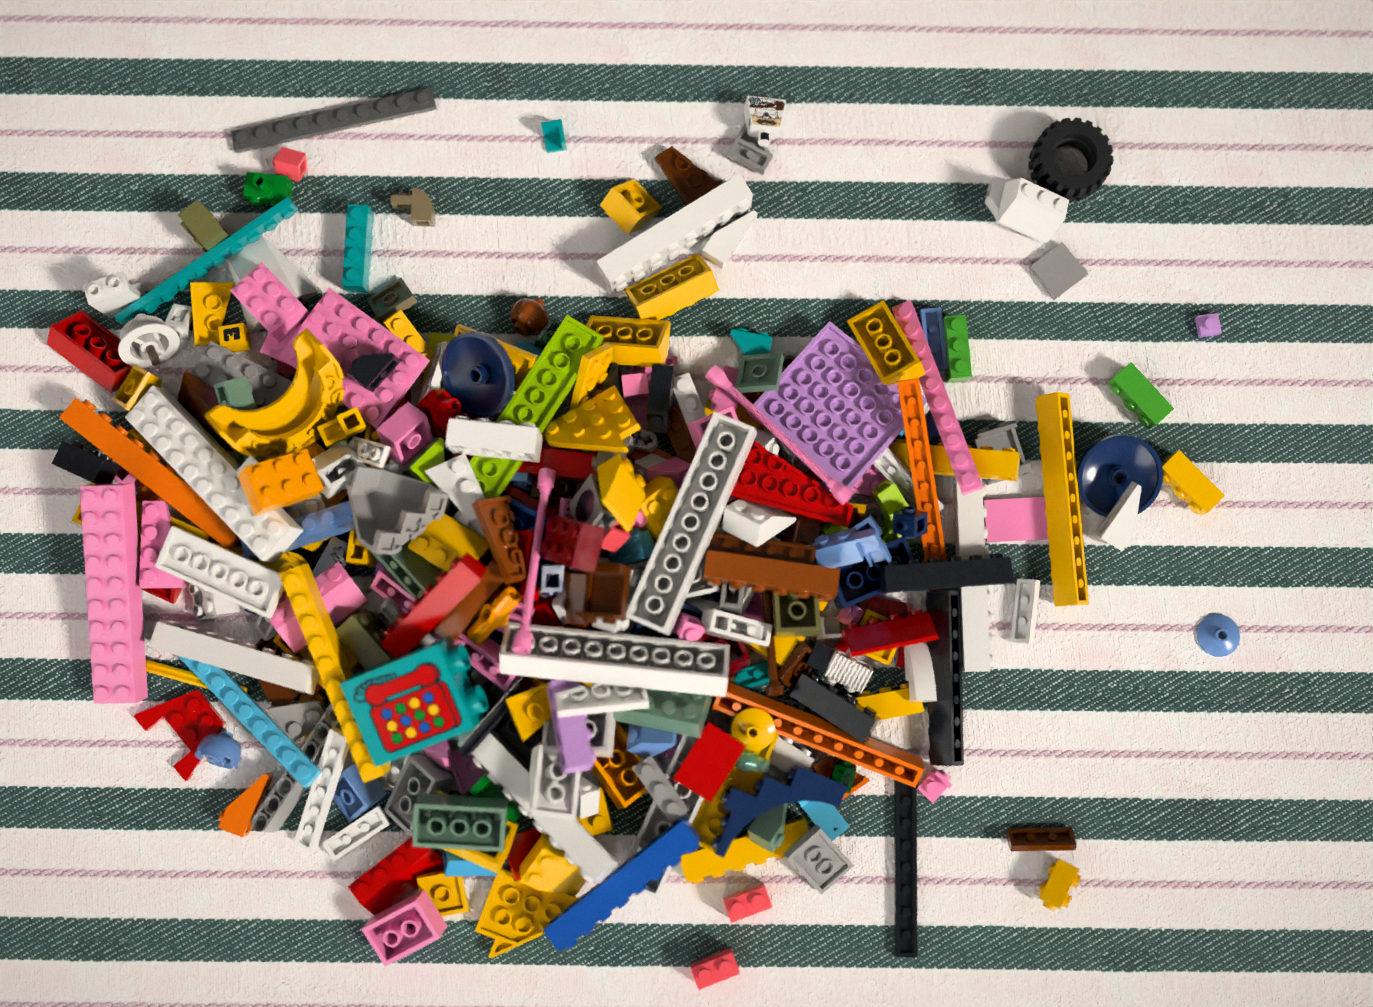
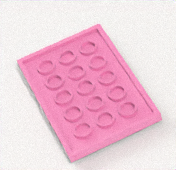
[279,288,430,429]

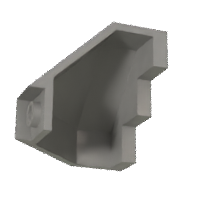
[346,465,449,555]

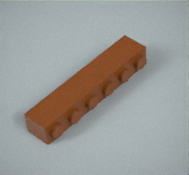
[703,550,840,602]

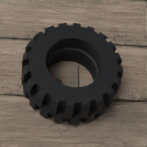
[1028,117,1114,203]

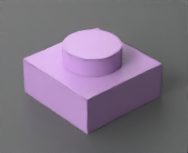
[1195,313,1222,338]

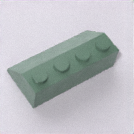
[412,793,508,852]

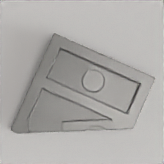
[268,699,325,742]

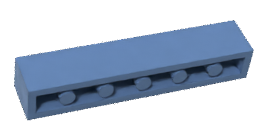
[241,501,356,561]

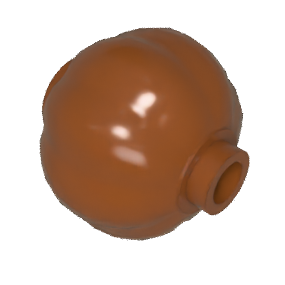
[510,297,549,336]

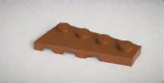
[472,495,527,584]

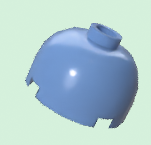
[195,731,242,769]

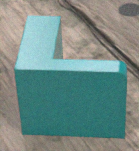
[541,119,567,153]

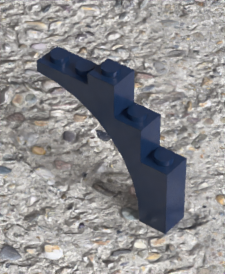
[711,764,848,858]

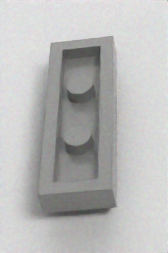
[632,754,689,823]

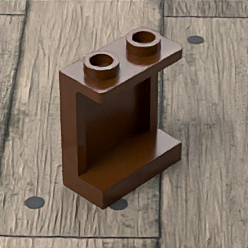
[576,563,631,625]

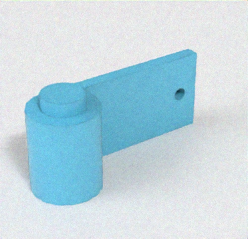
[798,801,850,841]

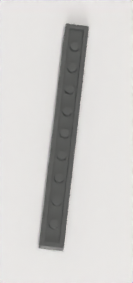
[231,87,437,153]

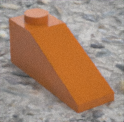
[218,772,274,838]

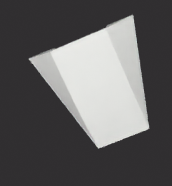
[227,235,322,335]

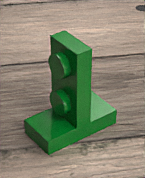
[469,774,523,823]

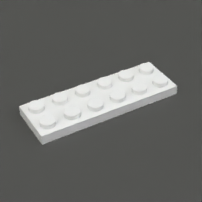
[155,526,284,618]

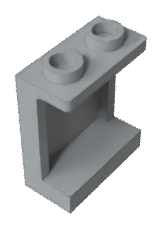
[972,421,1033,485]

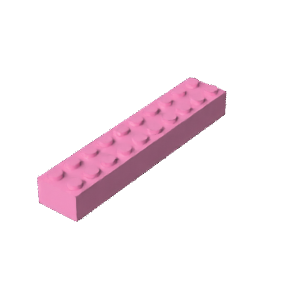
[80,483,148,704]

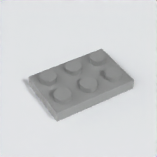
[784,824,854,895]

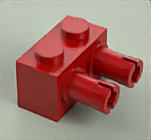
[416,389,473,439]

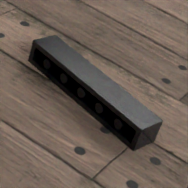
[879,553,1014,594]

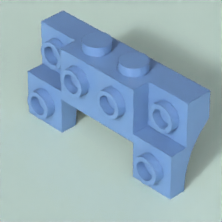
[809,528,891,568]

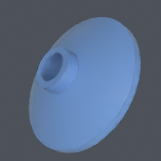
[1197,614,1240,657]

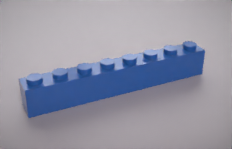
[543,816,701,952]

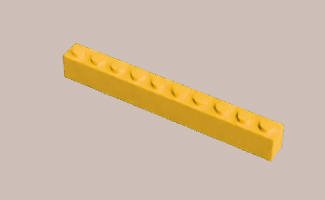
[1036,392,1089,607]
[279,563,392,782]

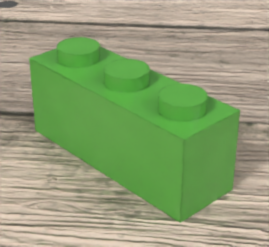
[943,315,972,383]
[1107,362,1174,429]

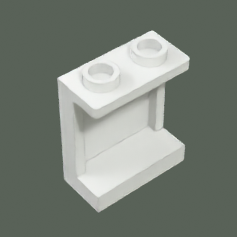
[83,271,146,317]

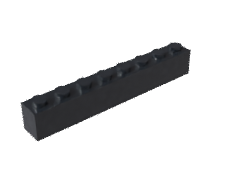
[926,590,964,766]

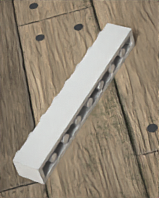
[148,620,320,695]

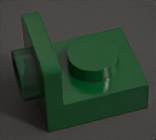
[830,756,857,793]

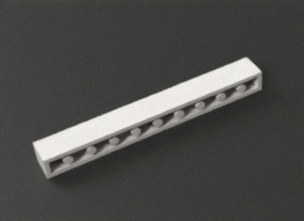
[952,476,993,672]

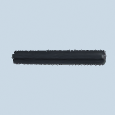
[459,684,525,758]

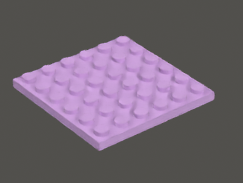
[747,321,928,489]

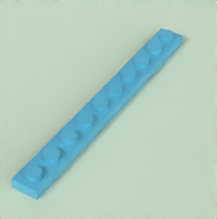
[177,626,323,788]

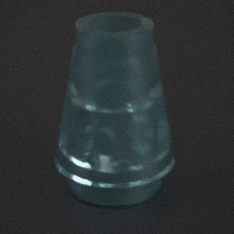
[736,750,770,772]

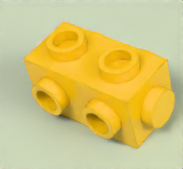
[1038,859,1082,912]

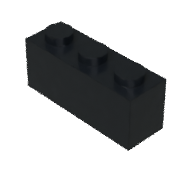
[51,441,120,484]

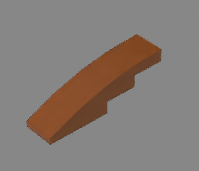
[434,560,504,643]

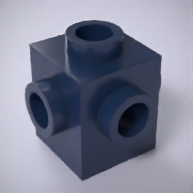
[892,506,927,539]

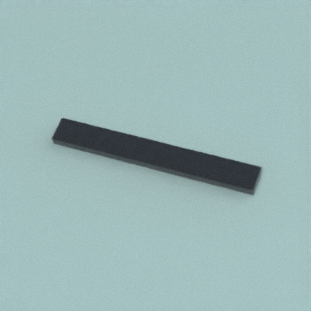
[894,780,917,957]

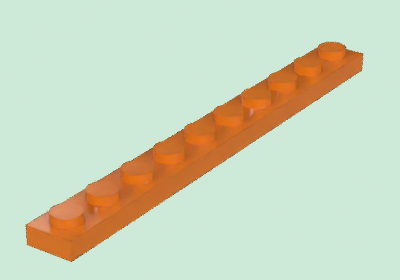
[897,378,950,591]

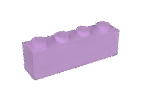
[546,680,596,774]

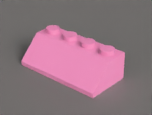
[268,561,369,654]

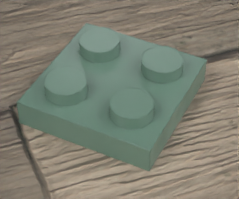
[735,352,784,393]

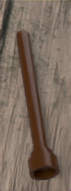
[762,591,784,697]

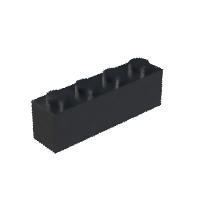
[790,671,881,743]

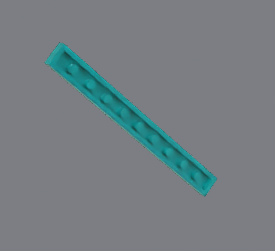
[114,197,299,325]

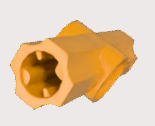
[467,586,522,645]

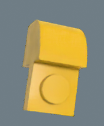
[317,407,366,448]

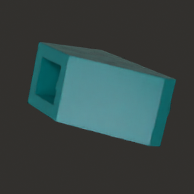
[730,328,773,355]

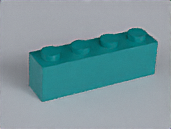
[342,204,374,293]

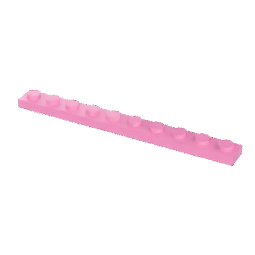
[891,300,983,496]

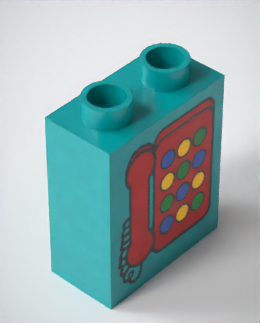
[340,636,488,767]

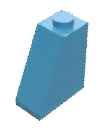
[441,849,503,877]

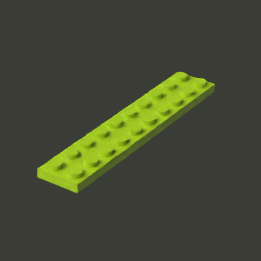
[470,315,604,499]

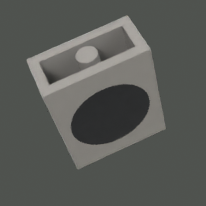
[569,474,617,533]

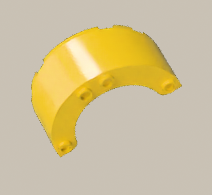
[204,328,345,459]

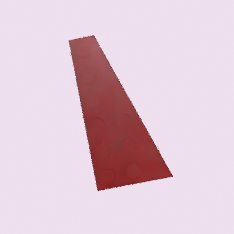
[730,441,854,528]

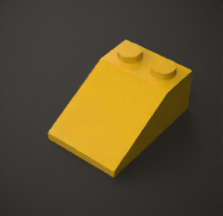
[597,453,646,532]
[520,833,587,895]

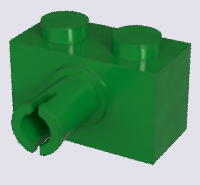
[243,172,293,207]

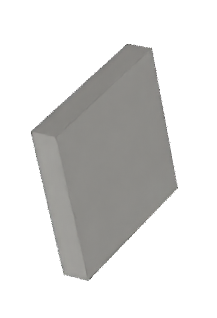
[1029,242,1088,300]

